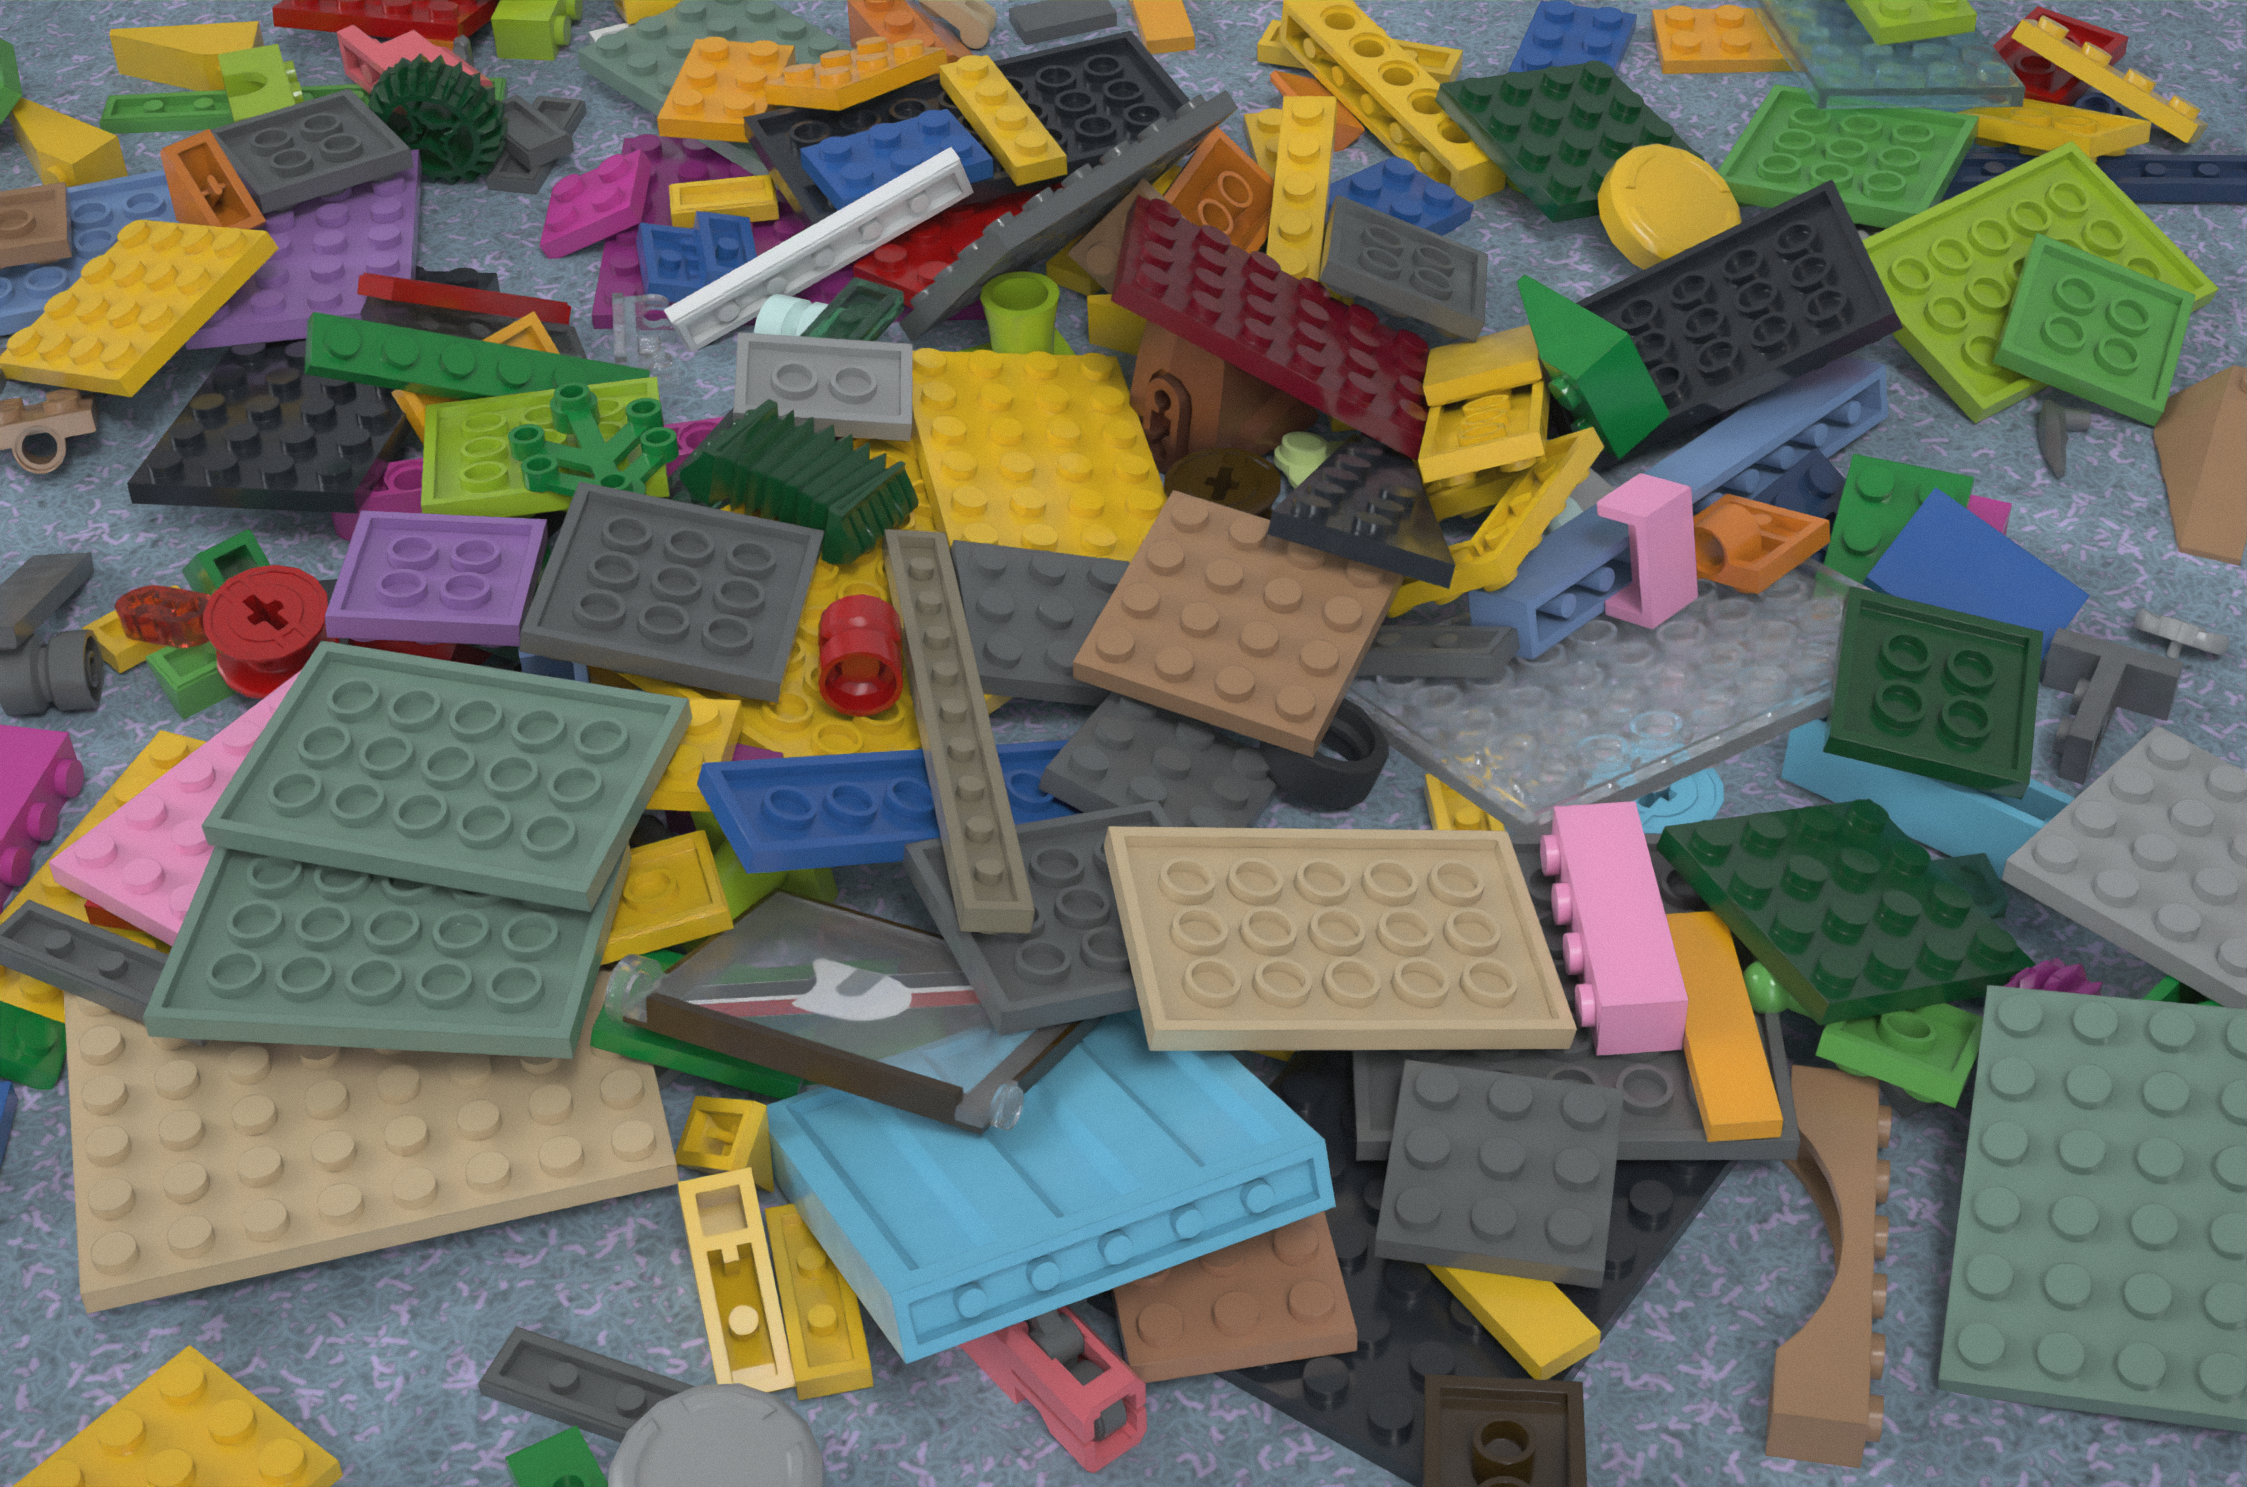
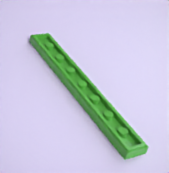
[100,77,508,134]

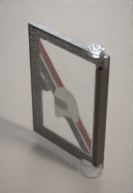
[605,887,1107,1135]

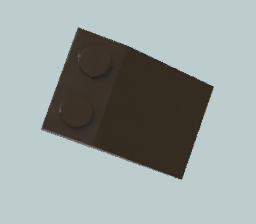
[1422,1374,1587,1487]

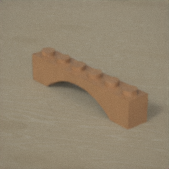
[1765,1064,1892,1468]

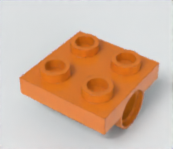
[1693,494,1830,594]

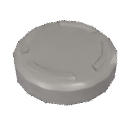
[608,1383,827,1487]

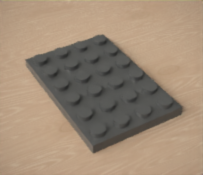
[899,90,1238,342]

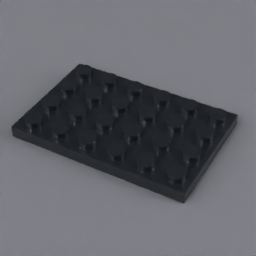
[1549,179,1903,472]

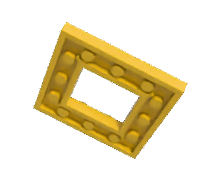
[1386,427,1604,618]

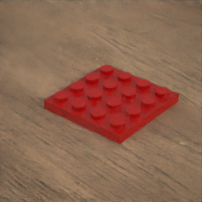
[272,0,500,42]

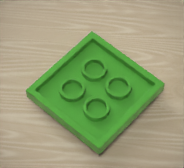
[1992,233,2196,426]

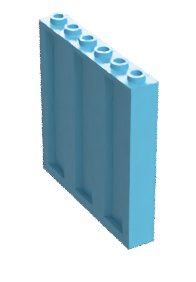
[767,1009,1336,1364]

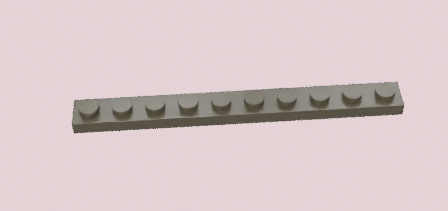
[882,529,1035,935]

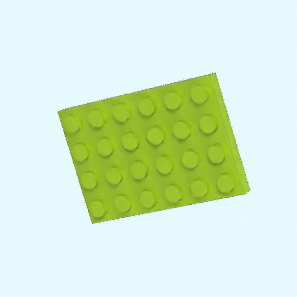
[1862,141,2219,424]

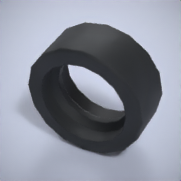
[1260,698,1389,808]

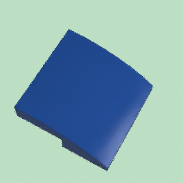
[636,211,757,302]

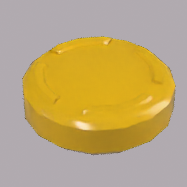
[1598,144,1741,270]

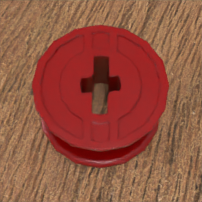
[203,565,340,699]

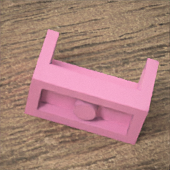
[1597,473,1698,629]

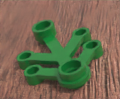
[508,382,679,497]

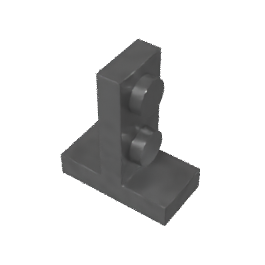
[2042,628,2184,785]

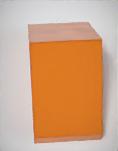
[160,129,266,230]

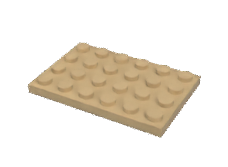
[1104,826,1577,1051]

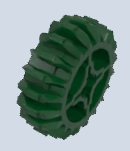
[368,53,509,185]

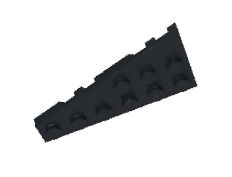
[1267,432,1456,589]

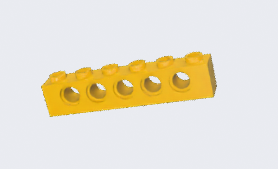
[1279,0,1506,202]

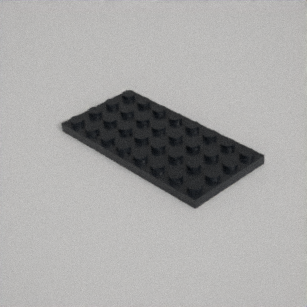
[743,31,1203,229]
[127,266,500,513]

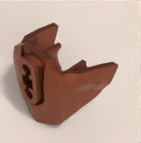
[1129,320,1318,472]

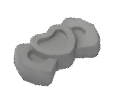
[2133,607,2229,659]

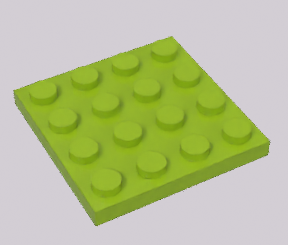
[421,376,670,519]

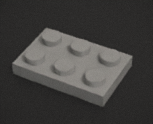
[733,332,913,441]

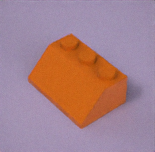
[847,0,973,75]
[1162,127,1274,254]

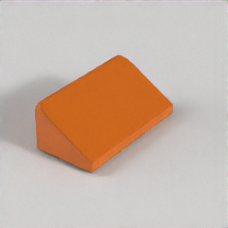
[1269,70,1365,152]

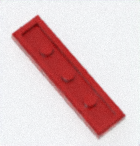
[357,272,571,325]

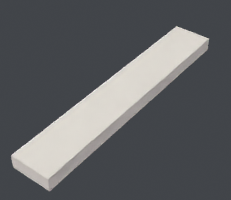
[664,147,974,352]

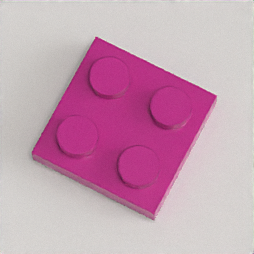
[539,148,652,259]

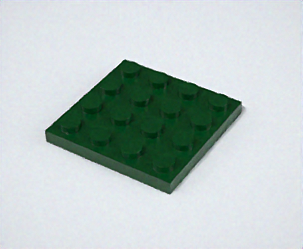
[1435,60,1705,223]
[1656,799,2036,1025]

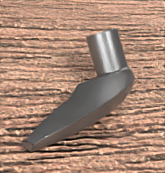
[2038,398,2091,479]

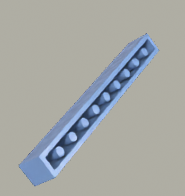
[1468,356,1888,660]

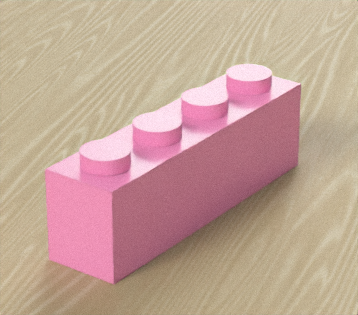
[1540,801,1688,1056]

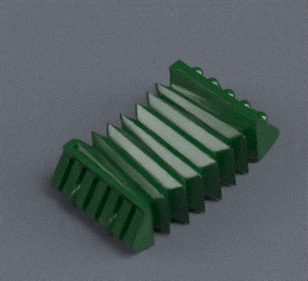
[680,399,919,564]

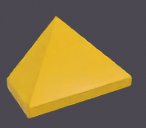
[675,1096,774,1193]

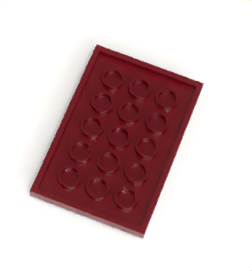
[1111,194,1430,461]

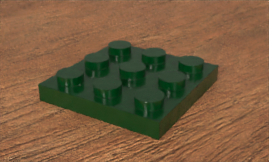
[1823,586,2043,800]

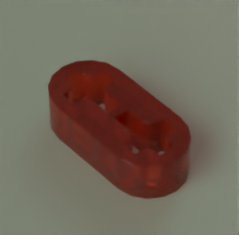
[114,585,211,648]

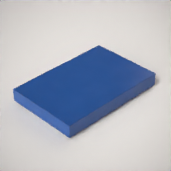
[1861,487,2090,661]

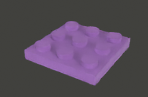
[325,510,548,648]

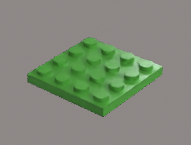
[1717,84,1979,229]

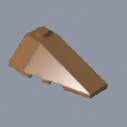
[2152,365,2247,566]

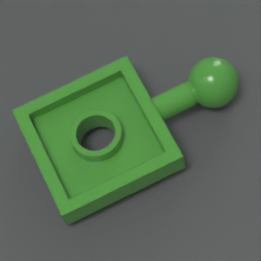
[1743,960,1983,1108]

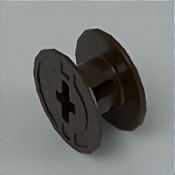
[1164,448,1281,520]

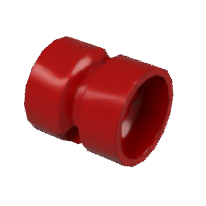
[818,594,903,717]

